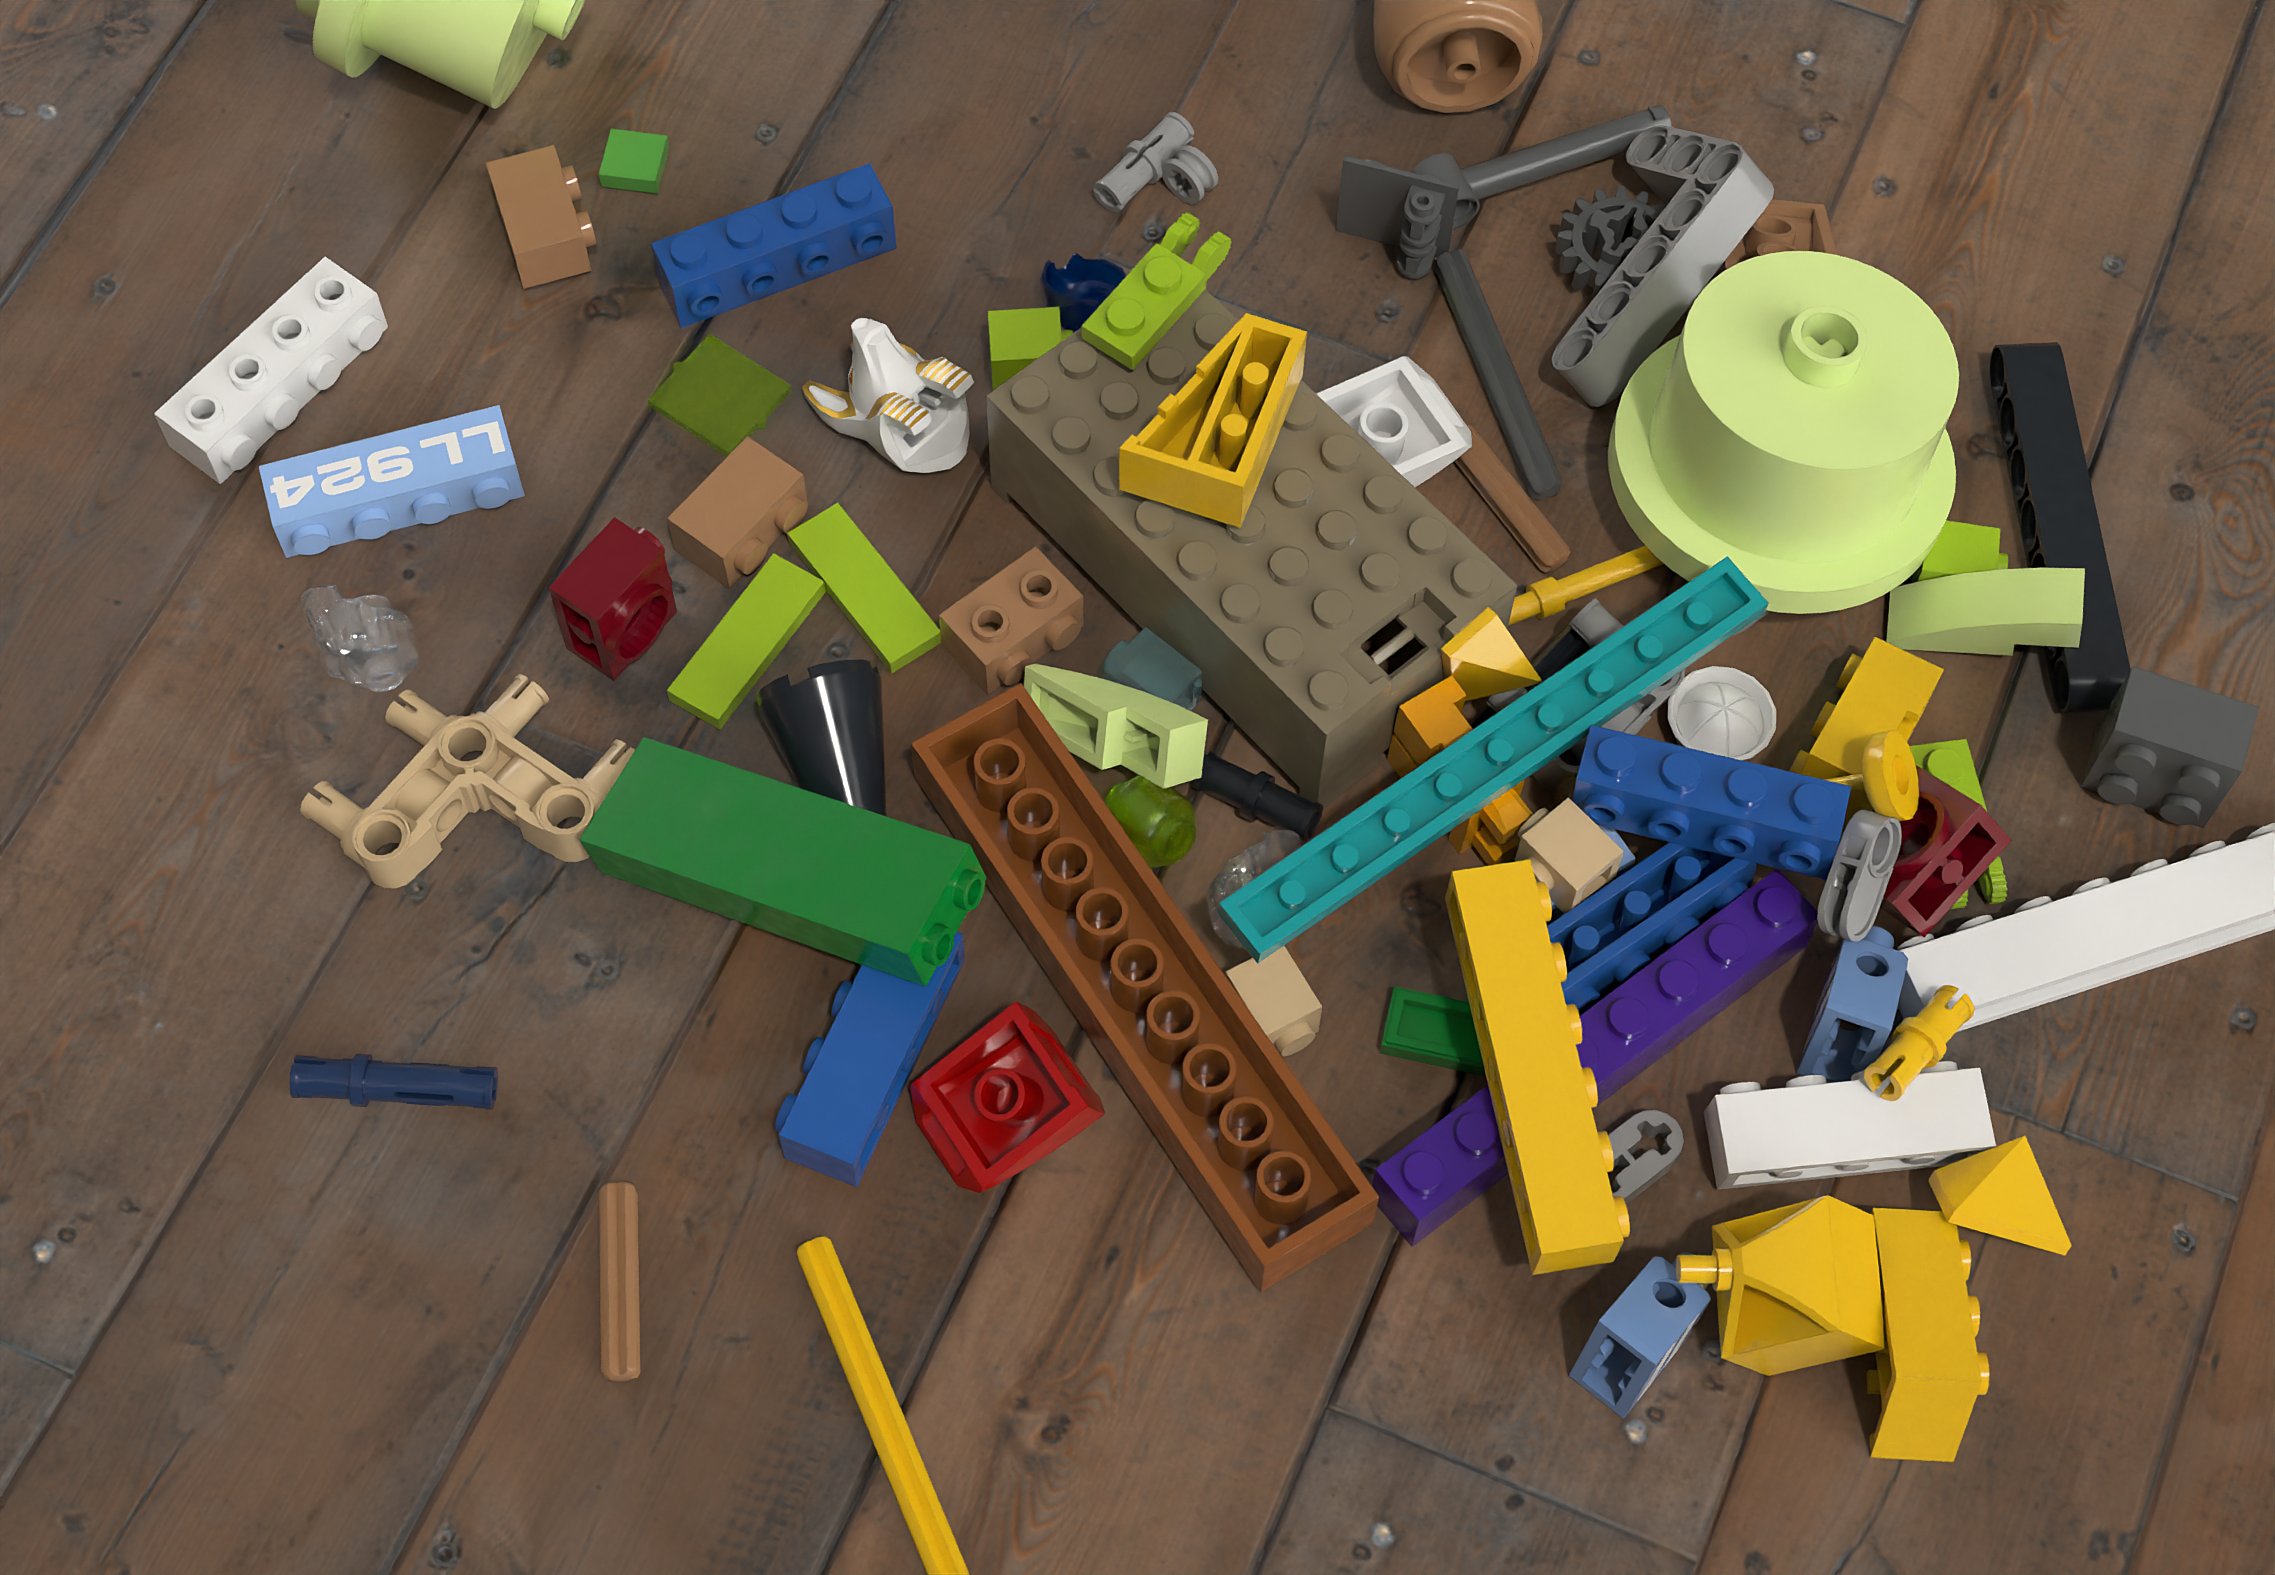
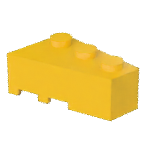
[1119,313,1307,528]
[1789,637,1944,838]
[1866,1208,1989,1462]

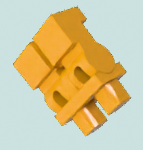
[1387,675,1533,866]

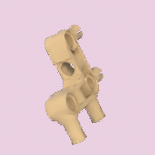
[300,674,635,888]

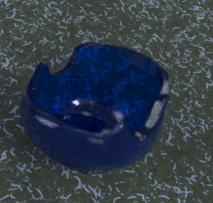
[1040,253,1127,333]

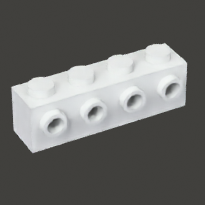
[154,257,388,484]
[1704,1061,1996,1190]

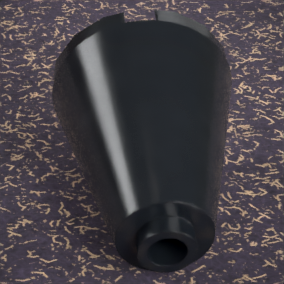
[755,659,887,817]

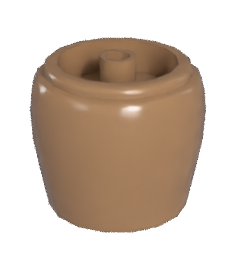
[1373,0,1543,113]

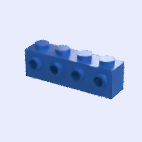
[651,163,897,329]
[1572,725,1852,880]
[1547,842,1758,1016]
[775,932,965,1187]

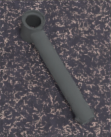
[1411,105,1672,230]

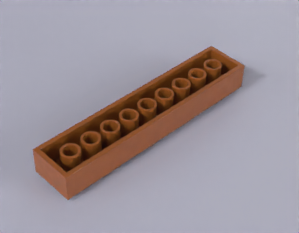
[911,683,1379,1292]

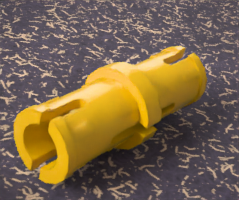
[1864,985,1975,1101]

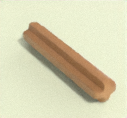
[1455,424,1570,573]
[599,1182,640,1382]

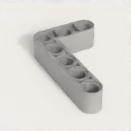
[1552,125,1774,407]

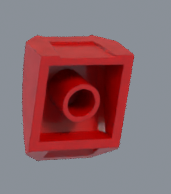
[910,1001,1105,1193]

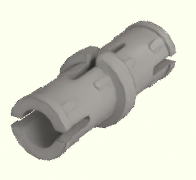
[1093,112,1194,213]

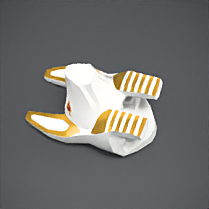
[801,318,974,473]

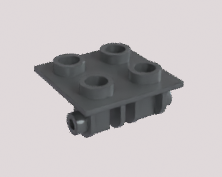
[1336,156,1460,280]

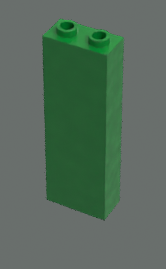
[579,737,987,987]

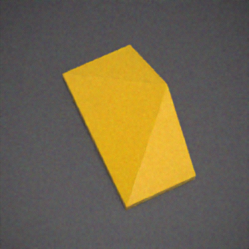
[1441,607,1543,701]
[1928,1136,2072,1255]

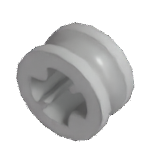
[1161,145,1219,205]

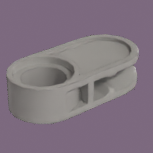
[1817,809,1902,942]

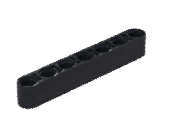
[1990,342,2131,713]

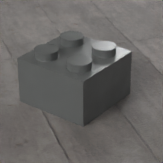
[2080,666,2259,828]

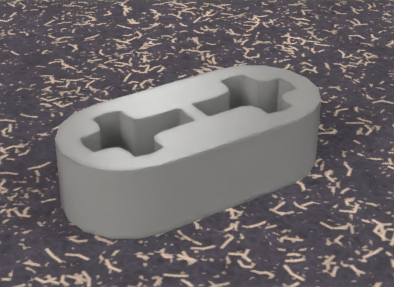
[1607,1110,1684,1205]

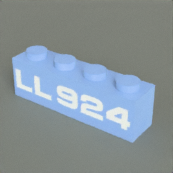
[259,405,525,558]

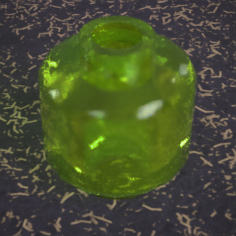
[1105,775,1196,869]

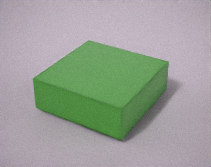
[599,129,670,194]

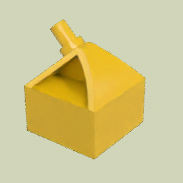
[1676,1195,1886,1376]

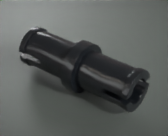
[1192,751,1323,842]

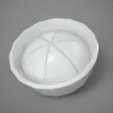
[1668,666,1776,761]

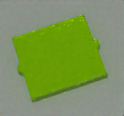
[648,334,792,457]

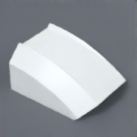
[1317,356,1472,487]

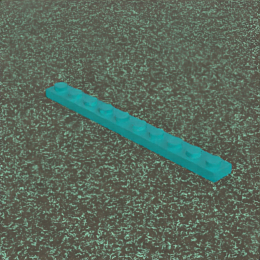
[1217,556,1769,964]

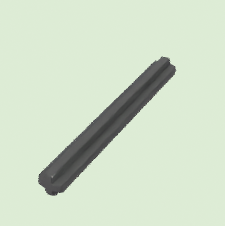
[1435,249,1562,501]

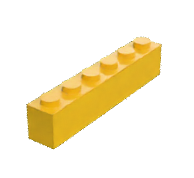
[1445,859,1630,1275]

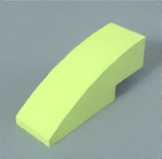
[1886,568,2085,656]
[1024,664,1208,789]

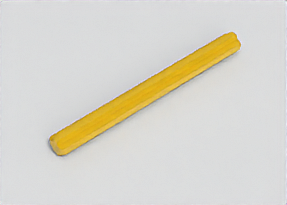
[797,1236,970,1575]

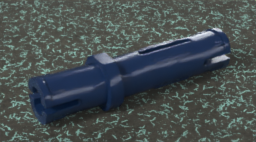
[289,1054,498,1110]

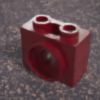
[548,517,677,681]
[1832,765,2012,937]

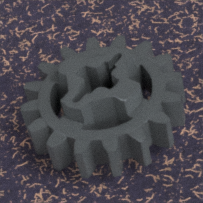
[1555,186,1667,300]

